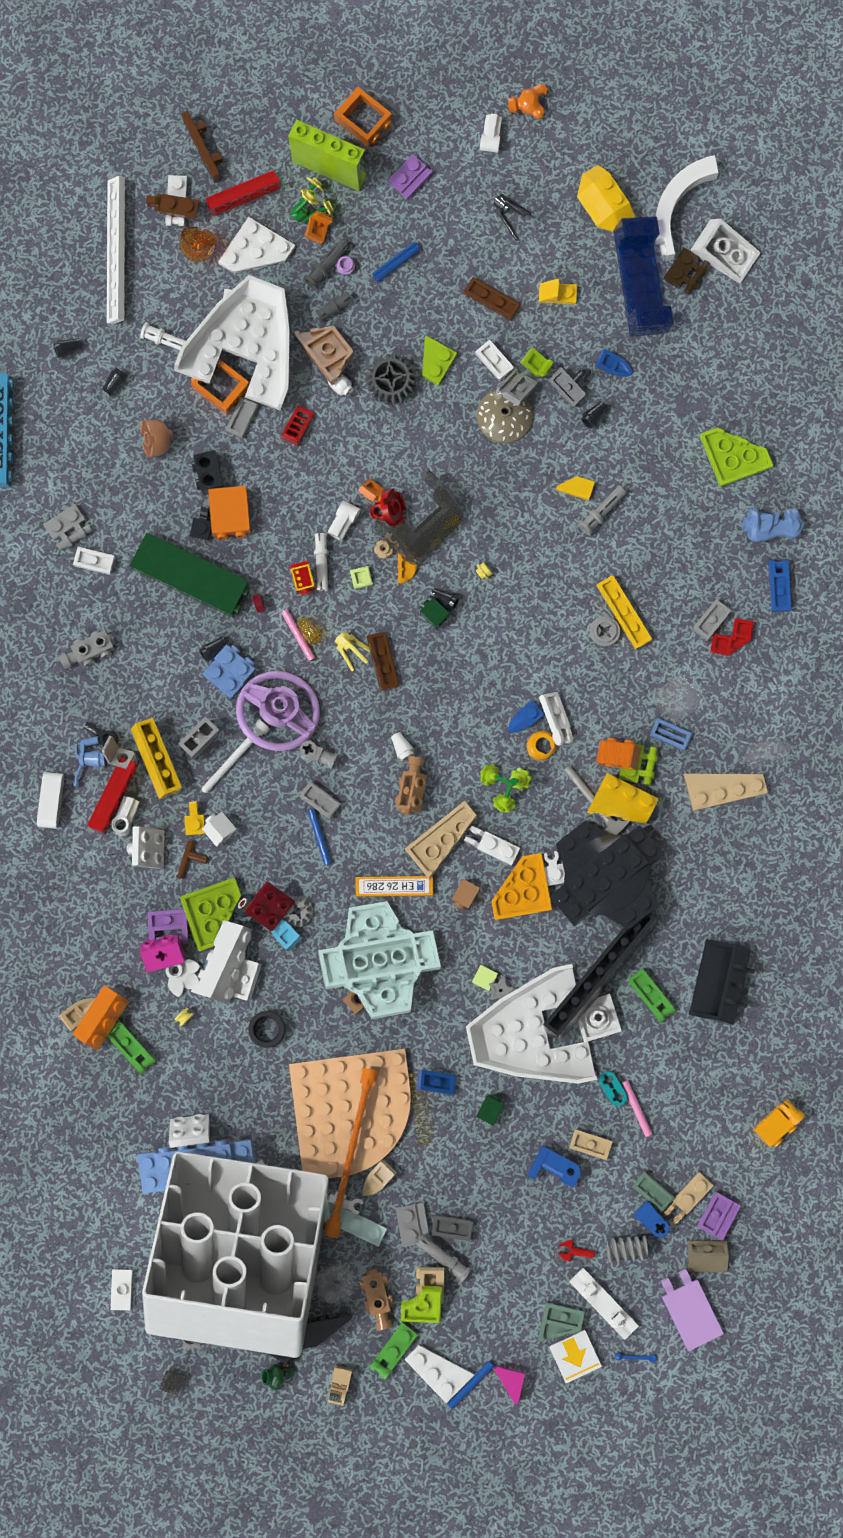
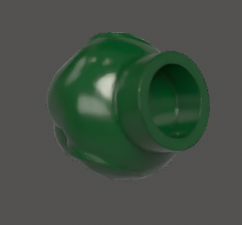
[262,1364,294,1390]

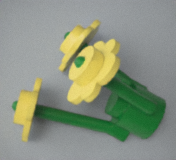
[290,177,334,223]

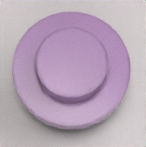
[336,256,355,275]

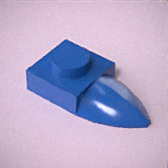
[595,349,633,377]
[508,700,544,733]

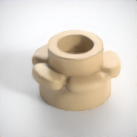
[374,540,393,558]

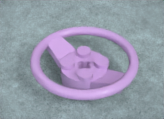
[236,671,320,751]

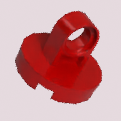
[369,488,406,527]

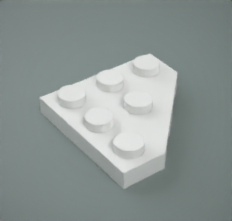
[218,217,296,274]

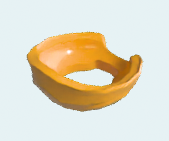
[527,730,557,761]

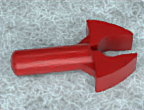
[557,1240,595,1262]

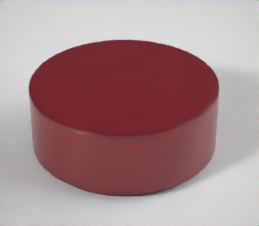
[252,593,266,613]

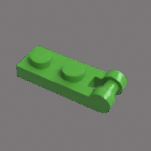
[627,968,676,1023]
[107,1021,156,1075]
[369,1322,418,1380]

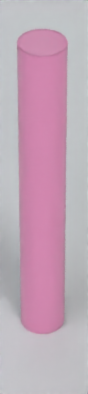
[281,609,315,662]
[621,1080,653,1137]

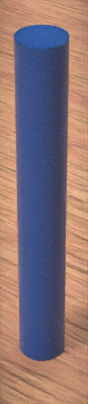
[308,809,332,866]
[447,1361,494,1410]

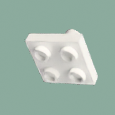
[127,827,165,869]
[577,994,621,1043]
[169,1114,210,1148]

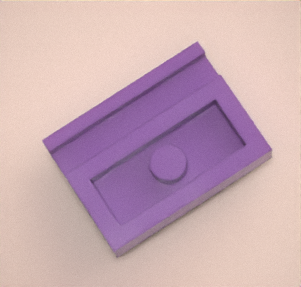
[388,154,433,200]
[697,1192,741,1241]

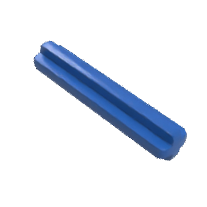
[372,242,420,282]

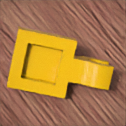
[184,801,206,836]

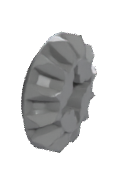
[590,616,620,646]
[283,896,313,927]

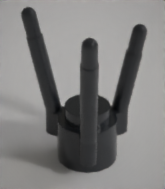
[493,194,531,241]

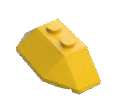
[577,165,638,235]

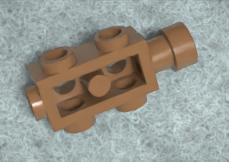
[395,756,427,815]
[359,1269,394,1331]

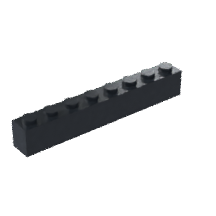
[543,914,658,1042]

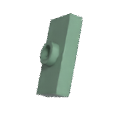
[632,1171,674,1213]

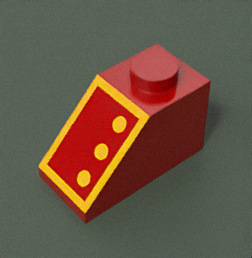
[289,560,315,596]

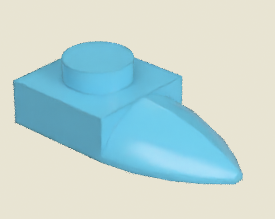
[271,919,302,951]

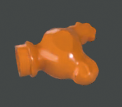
[507,84,548,119]

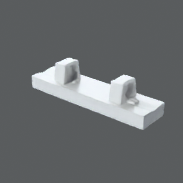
[569,1268,638,1340]

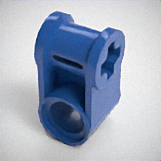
[633,1200,669,1238]

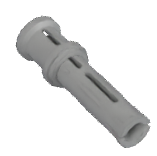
[578,485,627,536]
[416,1234,471,1283]

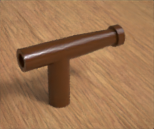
[176,840,208,879]

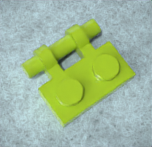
[619,744,658,786]

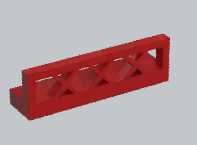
[205,170,281,216]
[87,757,138,834]

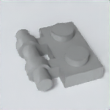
[43,504,92,551]

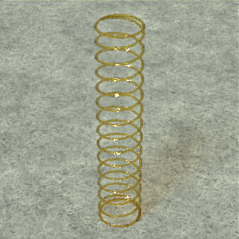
[409,1073,431,1144]

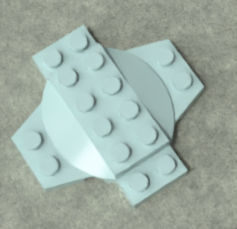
[318,901,441,1019]

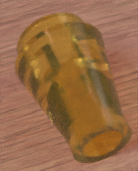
[296,616,322,645]

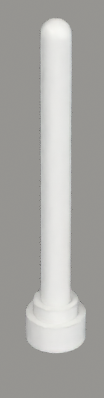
[202,719,270,793]

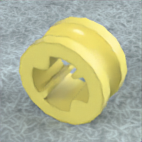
[174,1008,194,1027]

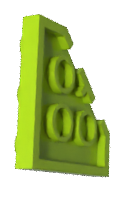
[699,427,773,487]
[179,877,241,951]

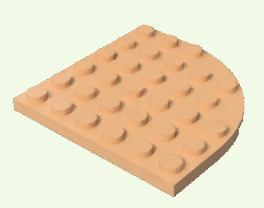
[289,1049,411,1179]

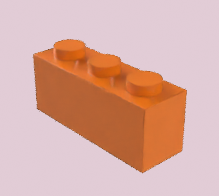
[72,985,129,1051]

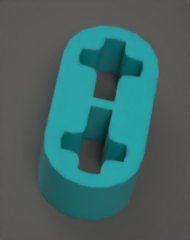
[599,1072,627,1106]

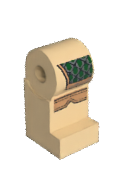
[328,1365,353,1406]

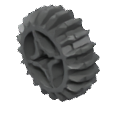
[366,354,416,405]

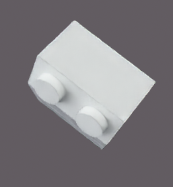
[690,218,761,283]

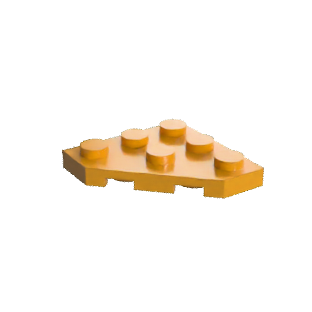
[491,853,552,920]

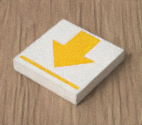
[549,1329,602,1383]

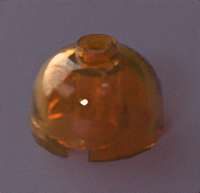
[179,227,217,263]

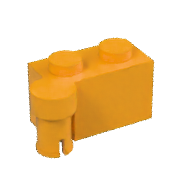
[752,1099,805,1147]

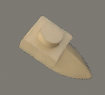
[59,998,95,1031]
[363,1160,397,1196]

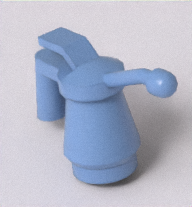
[73,736,107,787]

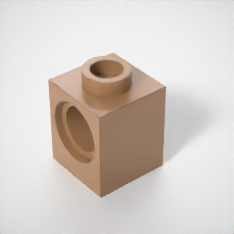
[452,879,480,910]
[343,992,364,1014]

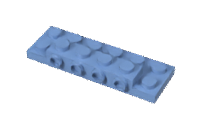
[137,1139,256,1193]

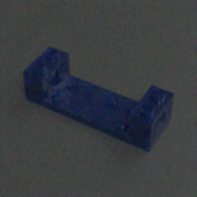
[613,216,674,337]

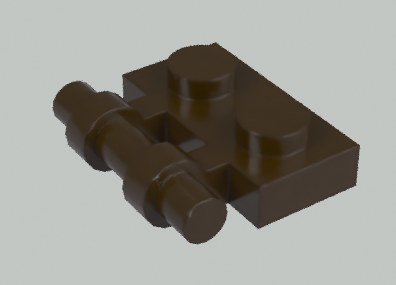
[663,247,710,295]

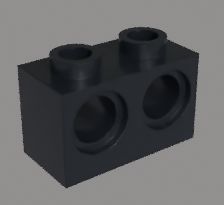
[191,450,224,495]

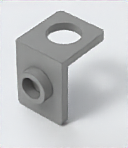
[102,736,135,769]

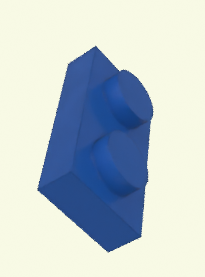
[416,1070,456,1095]

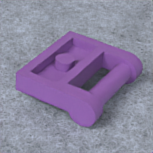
[148,909,189,945]

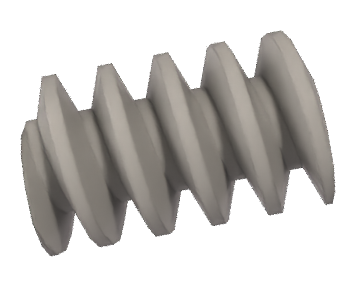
[606,1235,648,1264]

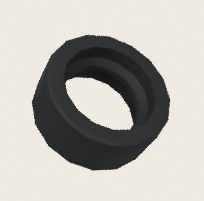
[248,1011,286,1048]

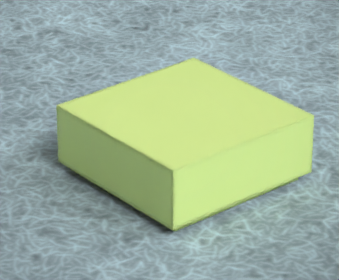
[350,566,373,589]
[472,965,498,991]

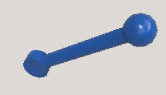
[615,1353,656,1362]

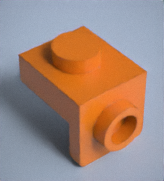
[304,211,333,244]

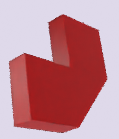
[710,618,754,656]

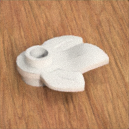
[165,960,200,997]

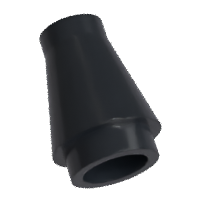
[53,338,83,358]
[102,367,128,396]
[581,401,608,429]
[430,588,459,611]
[199,636,228,662]

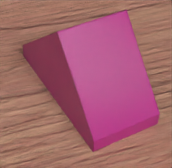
[494,1365,525,1404]

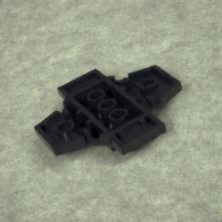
[549,820,665,932]

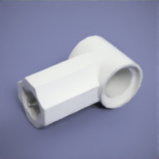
[480,114,502,153]
[328,500,361,541]
[112,796,140,836]

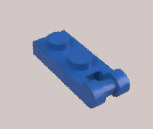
[768,559,791,612]

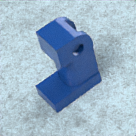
[527,1146,580,1188]

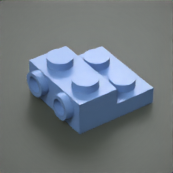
[202,644,256,699]

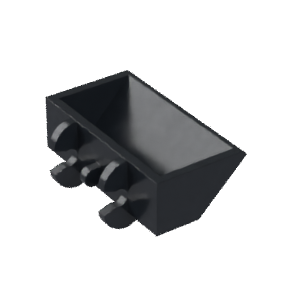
[689,939,755,1025]

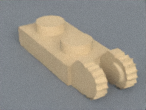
[663,1172,713,1225]

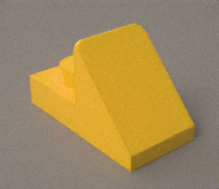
[539,279,577,305]

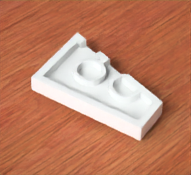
[405,1345,474,1403]

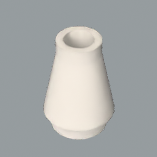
[391,732,415,762]

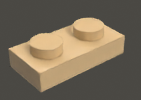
[569,1129,612,1160]

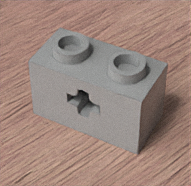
[178,717,221,760]

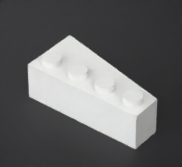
[191,921,252,1004]

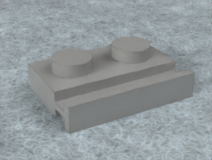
[495,369,538,406]
[396,1203,430,1247]

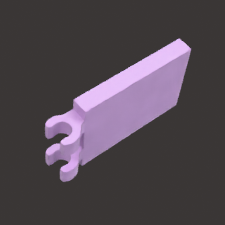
[661,1269,724,1352]

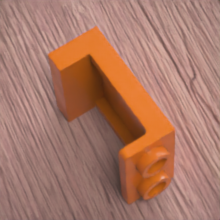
[208,486,251,540]

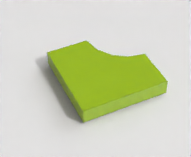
[401,1286,442,1323]

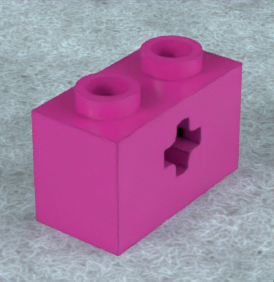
[140,934,185,973]

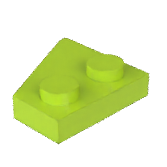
[422,336,457,386]

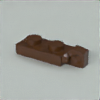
[146,194,200,220]

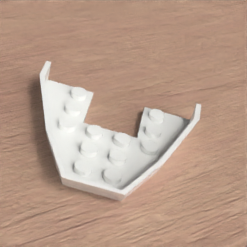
[174,275,289,410]
[466,964,597,1084]

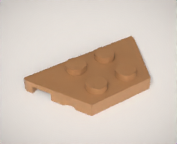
[293,326,354,385]

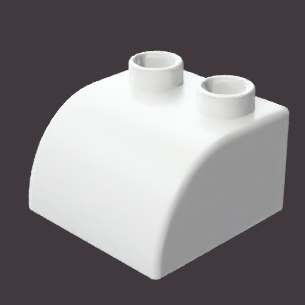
[142,1152,329,1358]

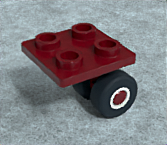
[235,881,295,931]

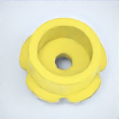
[476,562,493,579]

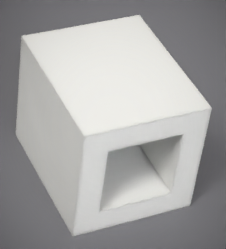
[202,812,236,847]

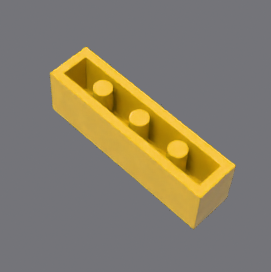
[130,718,182,799]

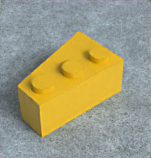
[587,773,658,824]

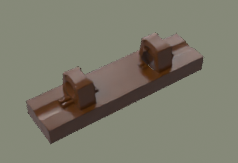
[181,110,223,184]

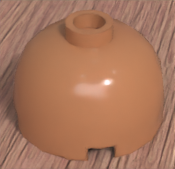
[140,419,173,457]

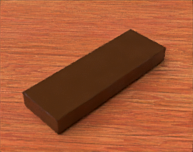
[463,277,521,321]
[366,632,400,691]

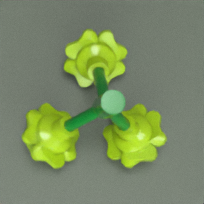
[480,763,532,813]

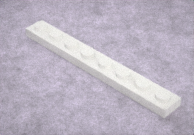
[107,176,126,325]

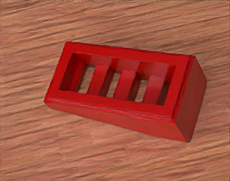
[281,405,315,447]

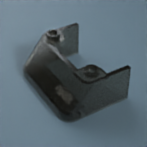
[374,470,464,565]

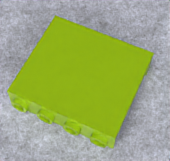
[288,119,367,191]

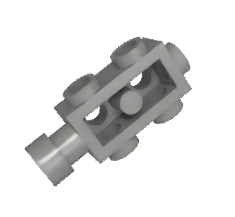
[58,630,116,669]

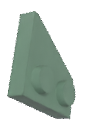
[538,1302,585,1341]

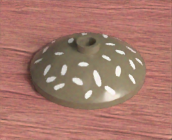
[477,389,533,443]

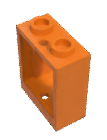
[334,87,392,147]
[191,359,250,415]

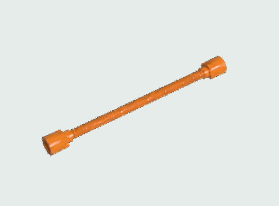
[323,1068,378,1238]

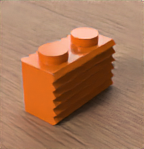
[596,738,641,770]

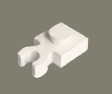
[544,851,565,886]

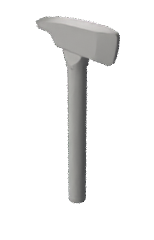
[564,765,630,835]

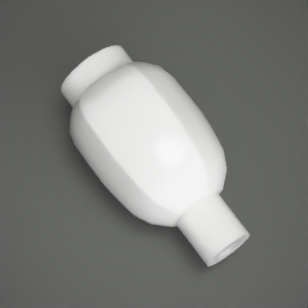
[328,374,354,397]

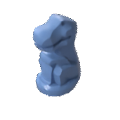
[743,508,804,542]

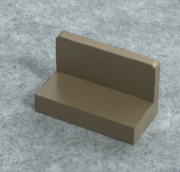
[687,1241,729,1272]

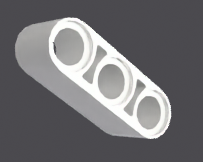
[37,772,64,829]

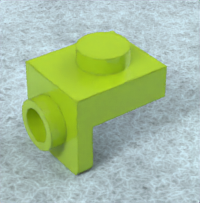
[520,348,554,377]

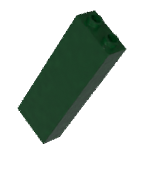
[129,532,251,618]

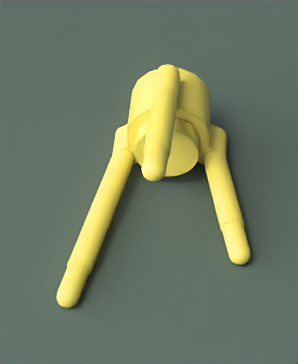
[335,631,370,671]

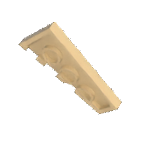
[683,774,768,811]
[405,801,477,879]

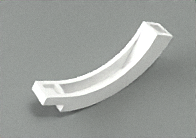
[654,155,719,261]

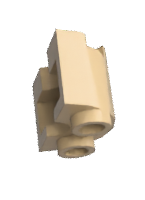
[416,1267,444,1304]

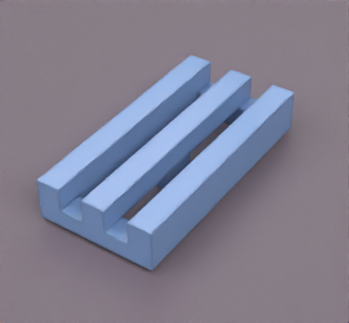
[649,718,692,751]

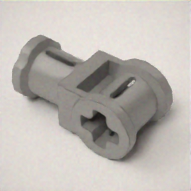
[300,741,338,770]

